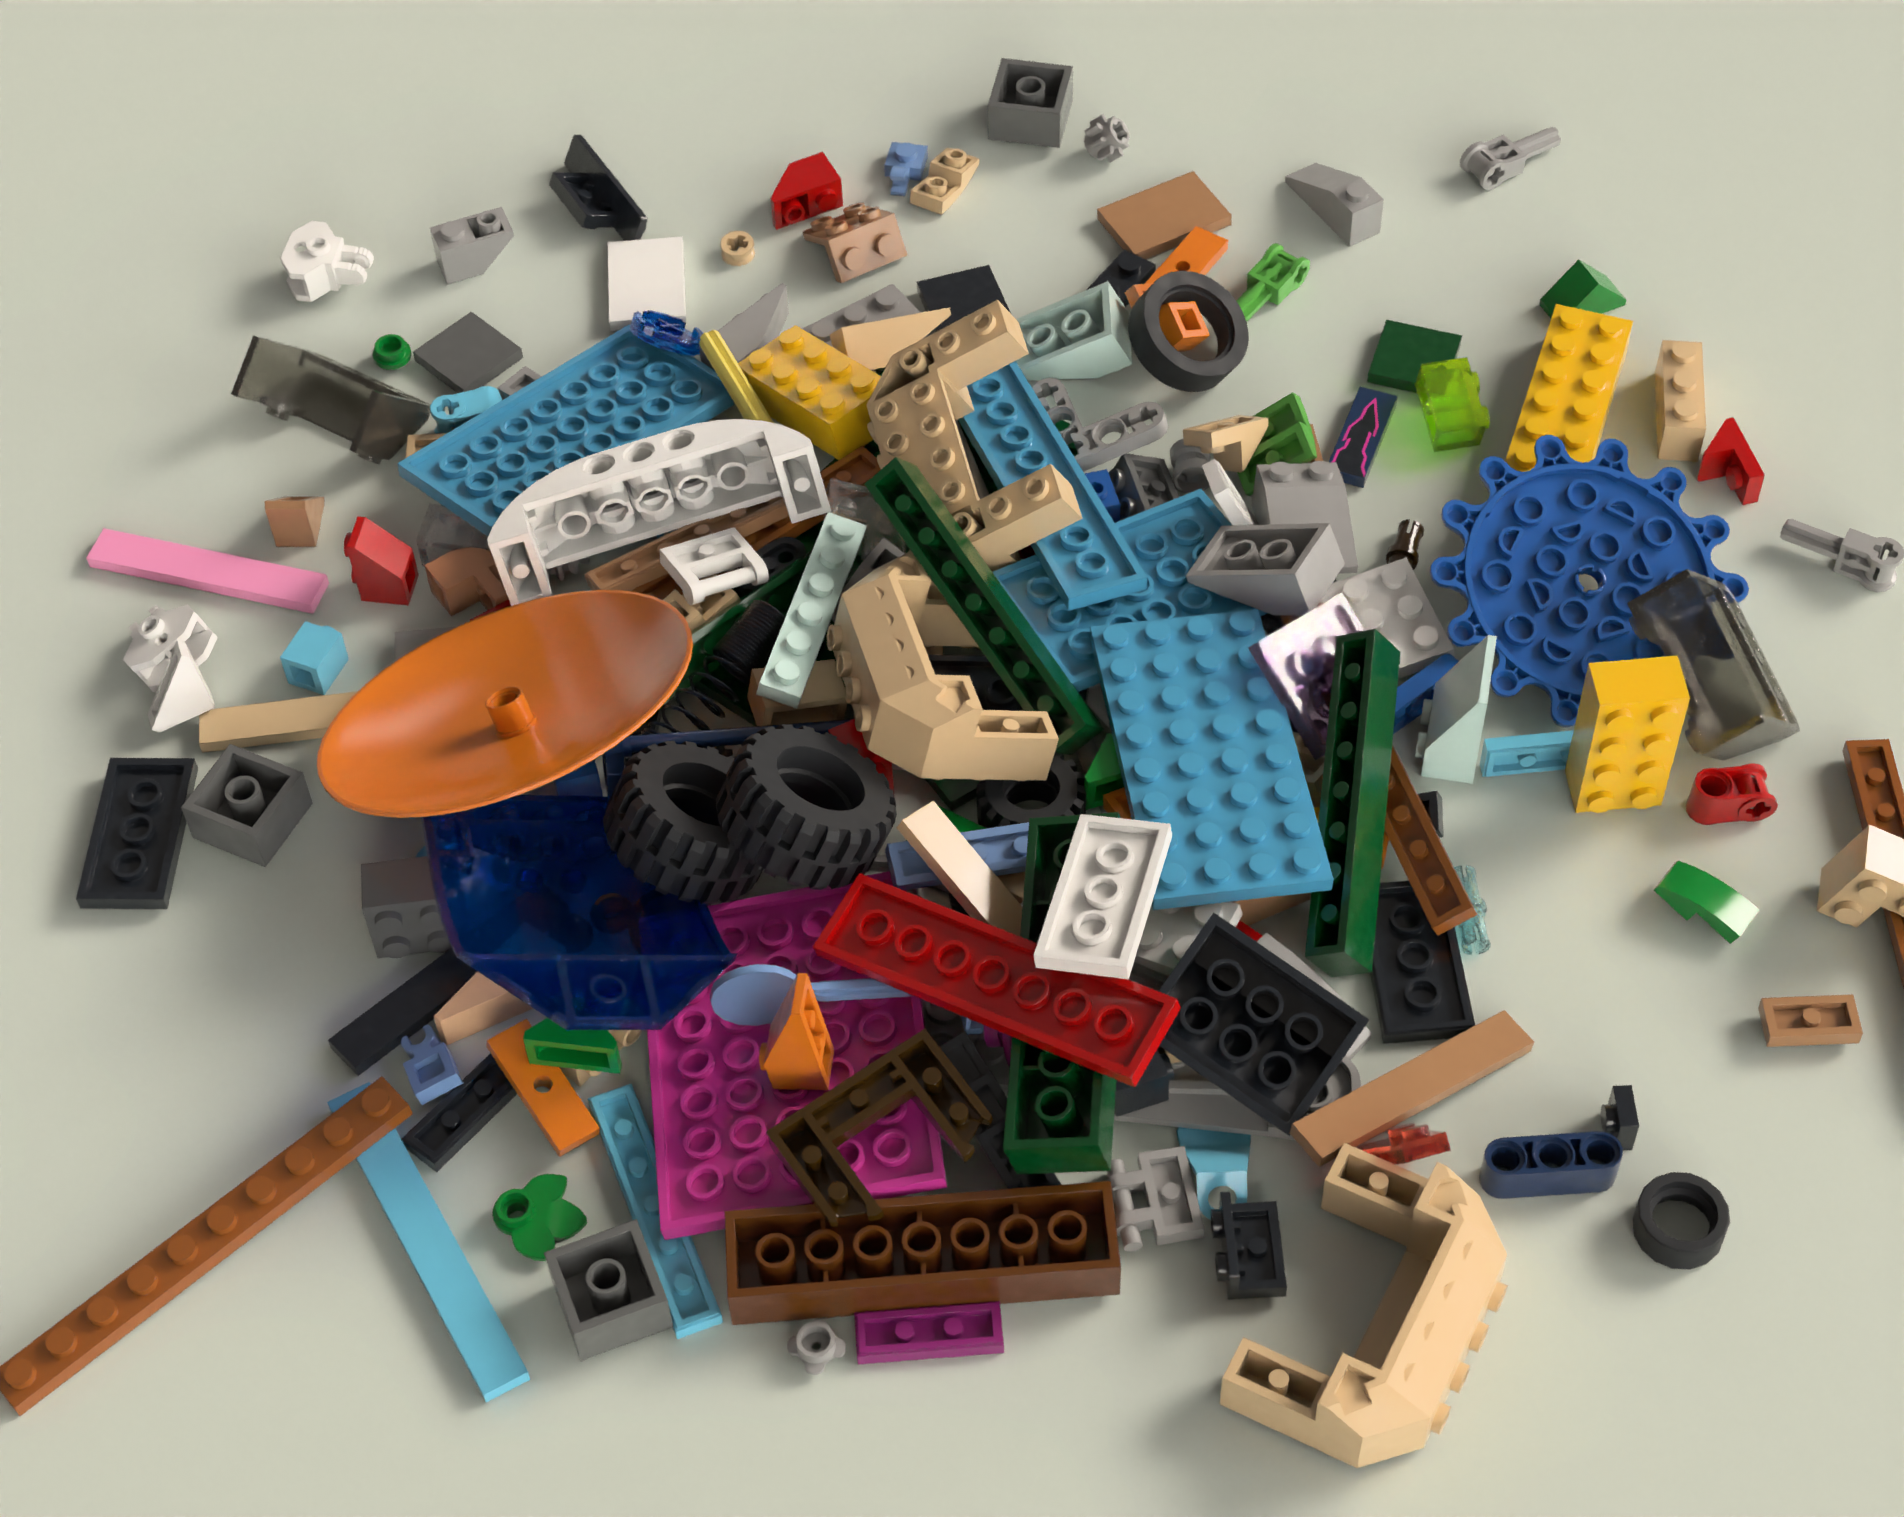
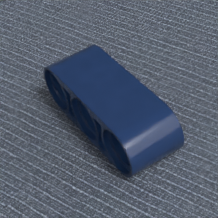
[1479,1131,1623,1199]

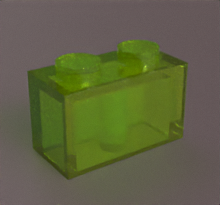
[1415,357,1490,452]

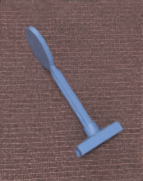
[710,964,984,1034]

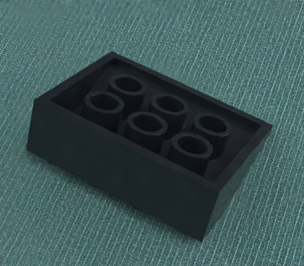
[1159,912,1370,1136]

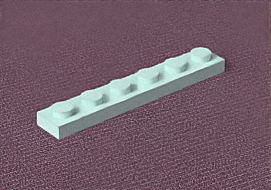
[756,512,867,709]

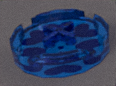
[629,310,703,356]

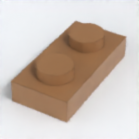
[1758,994,1863,1047]

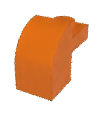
[1125,283,1210,352]

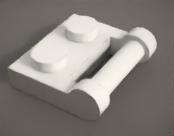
[660,527,769,605]

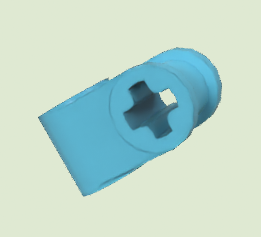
[430,386,502,434]

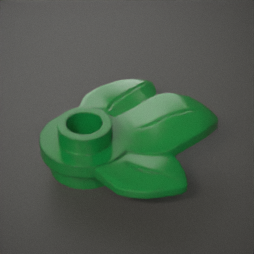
[492,1174,587,1261]

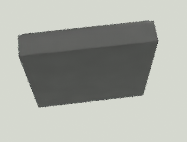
[413,311,523,393]

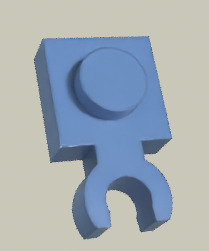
[401,1024,463,1105]

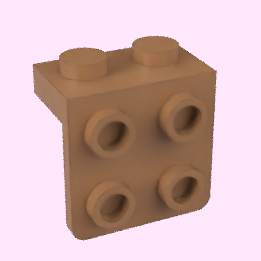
[802,203,907,283]

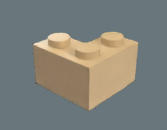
[1817,825,1904,928]

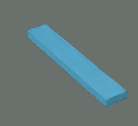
[587,1084,723,1339]

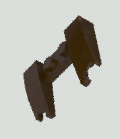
[766,1029,993,1227]

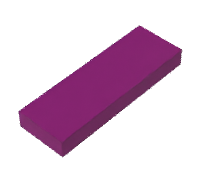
[854,1301,1004,1365]

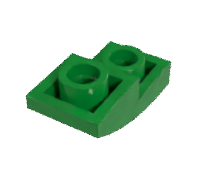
[1654,861,1759,944]

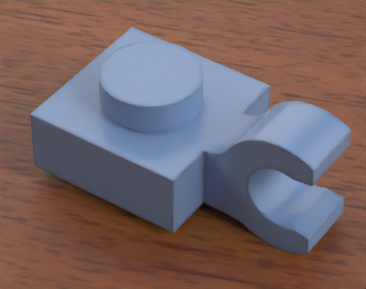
[884,142,928,196]

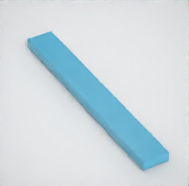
[327,1082,531,1403]

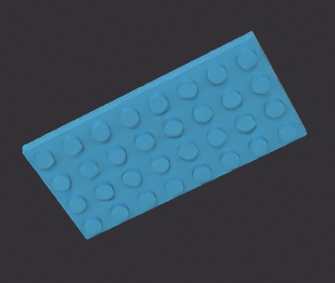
[397,321,735,536]
[1090,609,1334,910]

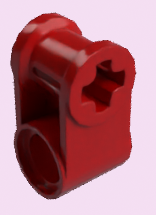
[1686,763,1778,825]

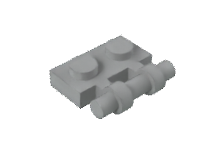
[1105,1146,1204,1252]

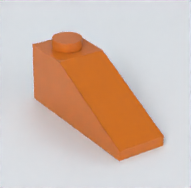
[759,973,834,1090]

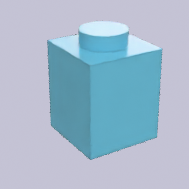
[280,621,349,695]

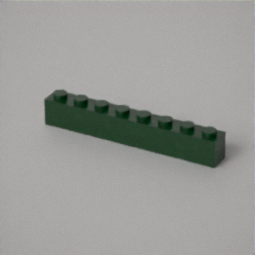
[864,457,1104,756]
[1305,629,1401,977]

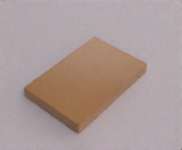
[1097,171,1232,259]

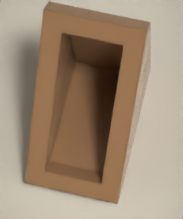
[265,496,324,547]

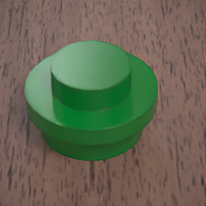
[372,334,412,370]

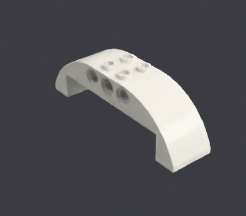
[487,419,831,606]

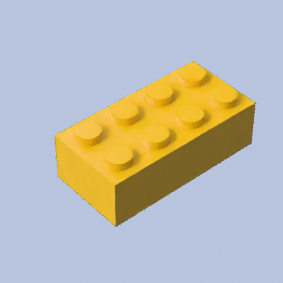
[738,325,881,460]
[1565,656,1690,813]

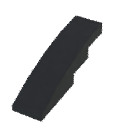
[939,1031,1062,1189]

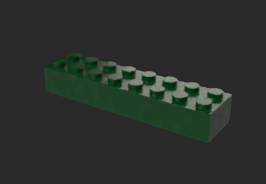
[1003,812,1121,1174]

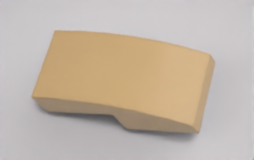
[910,147,979,215]

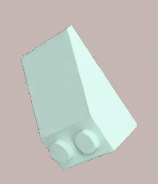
[1016,281,1132,380]
[1415,635,1497,784]

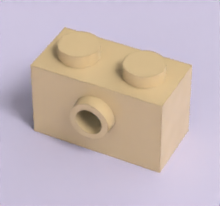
[747,659,847,726]

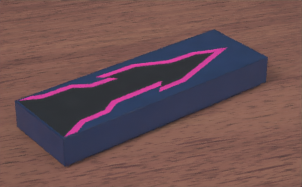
[1329,387,1398,488]

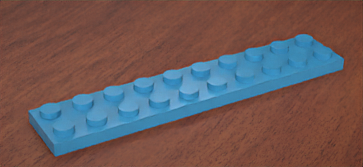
[958,361,1148,611]

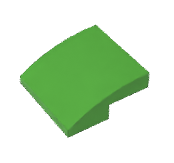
[1237,392,1317,496]

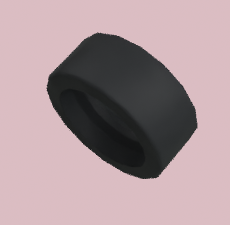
[1633,1172,1730,1269]

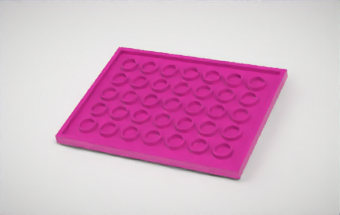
[640,871,947,1240]

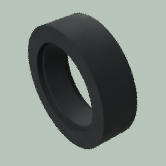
[1128,271,1249,392]

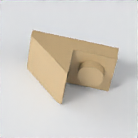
[1183,415,1269,472]

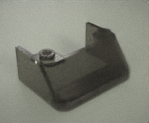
[231,335,431,464]

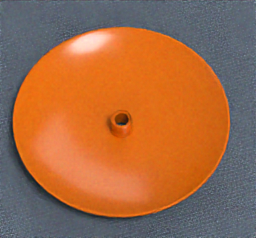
[317,590,693,818]

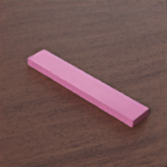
[86,528,329,614]

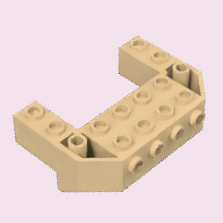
[867,300,1083,572]
[827,551,1059,781]
[1220,1143,1508,1468]

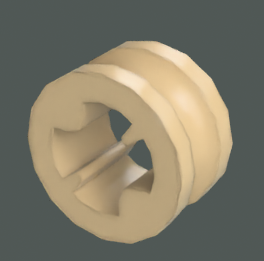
[720,231,755,266]

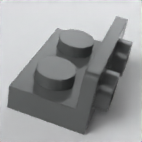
[1109,453,1179,521]

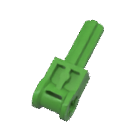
[1236,243,1310,322]

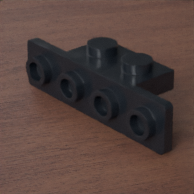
[549,135,648,241]

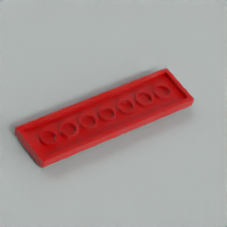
[813,873,1181,1087]

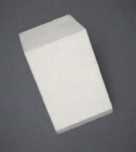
[148,640,215,733]

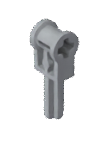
[1460,127,1561,190]
[1780,519,1904,592]

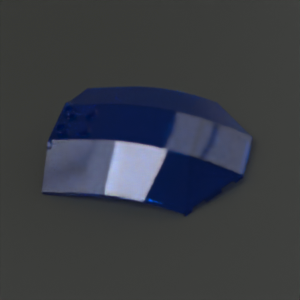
[421,795,738,1030]

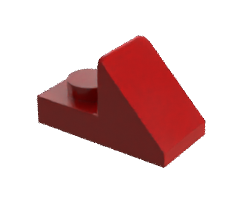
[1697,417,1765,505]

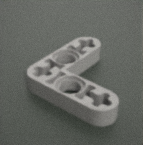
[1032,378,1168,472]

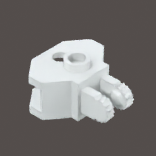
[281,221,374,302]
[123,604,218,692]

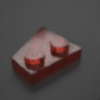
[1335,1123,1451,1165]

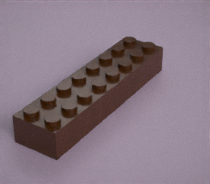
[725,1181,1121,1325]

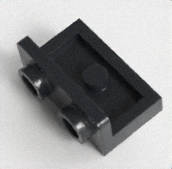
[1210,1191,1287,1300]

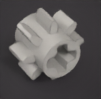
[1084,114,1129,163]

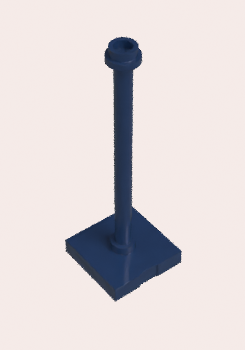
[602,712,855,802]

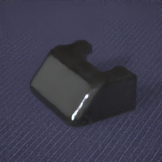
[1627,569,1800,761]

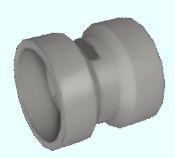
[1170,439,1210,493]

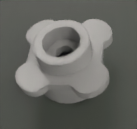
[787,1319,846,1375]

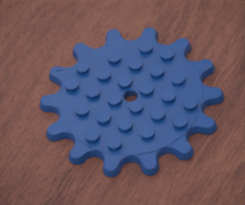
[1430,435,1749,727]

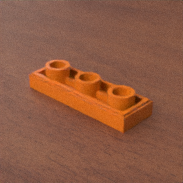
[1145,226,1228,303]
[486,1018,600,1157]

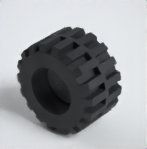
[976,752,1086,829]

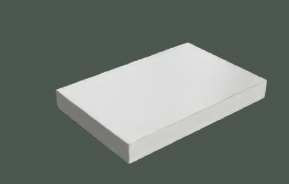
[608,236,687,331]

